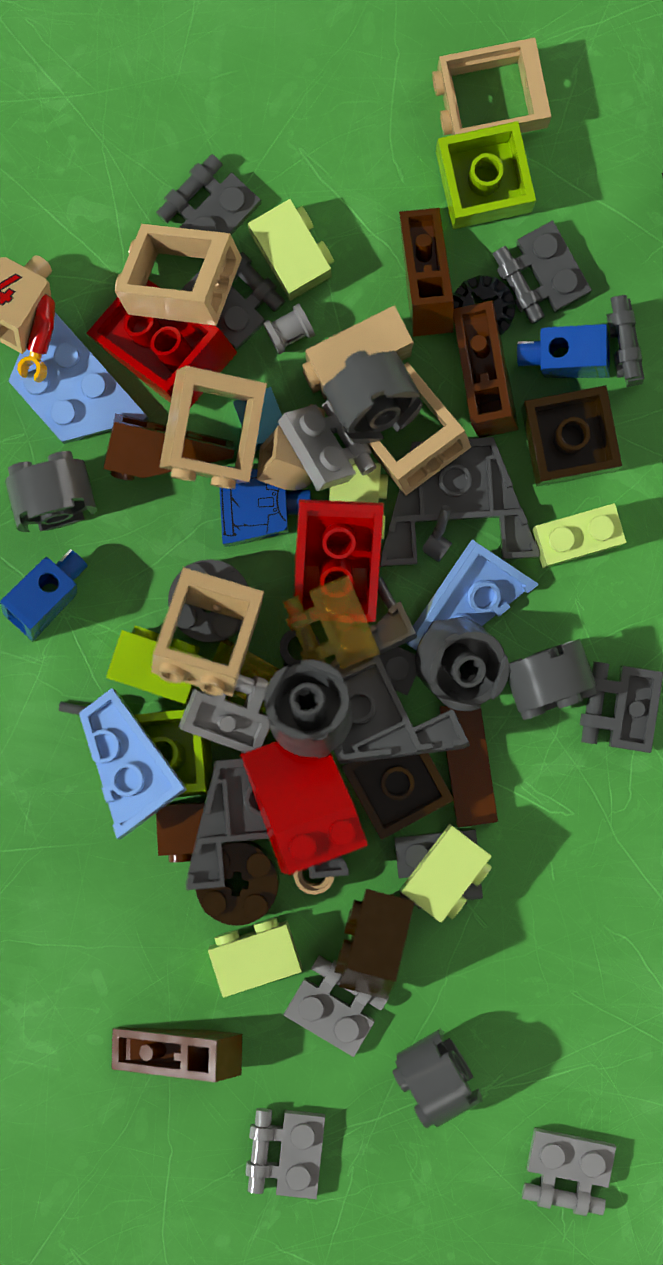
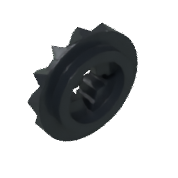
[453,275,515,335]

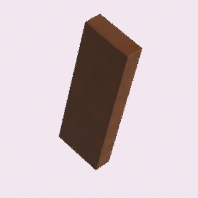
[439,705,498,828]

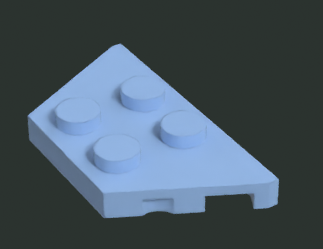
[8,313,149,444]

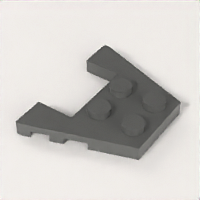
[380,437,540,567]
[313,601,470,764]
[185,759,349,890]

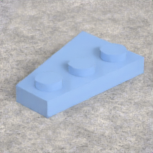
[406,539,539,650]
[79,688,187,840]

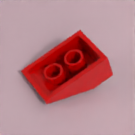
[86,280,238,408]
[293,499,384,622]
[240,741,368,875]

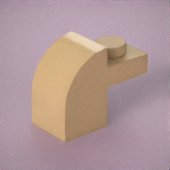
[257,404,325,490]

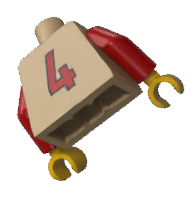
[0,255,55,383]

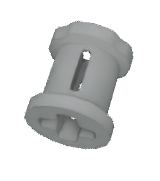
[263,304,315,354]

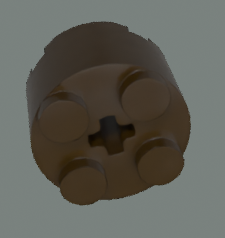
[196,840,279,926]

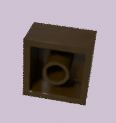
[521,385,622,487]
[341,753,454,840]
[334,889,415,999]

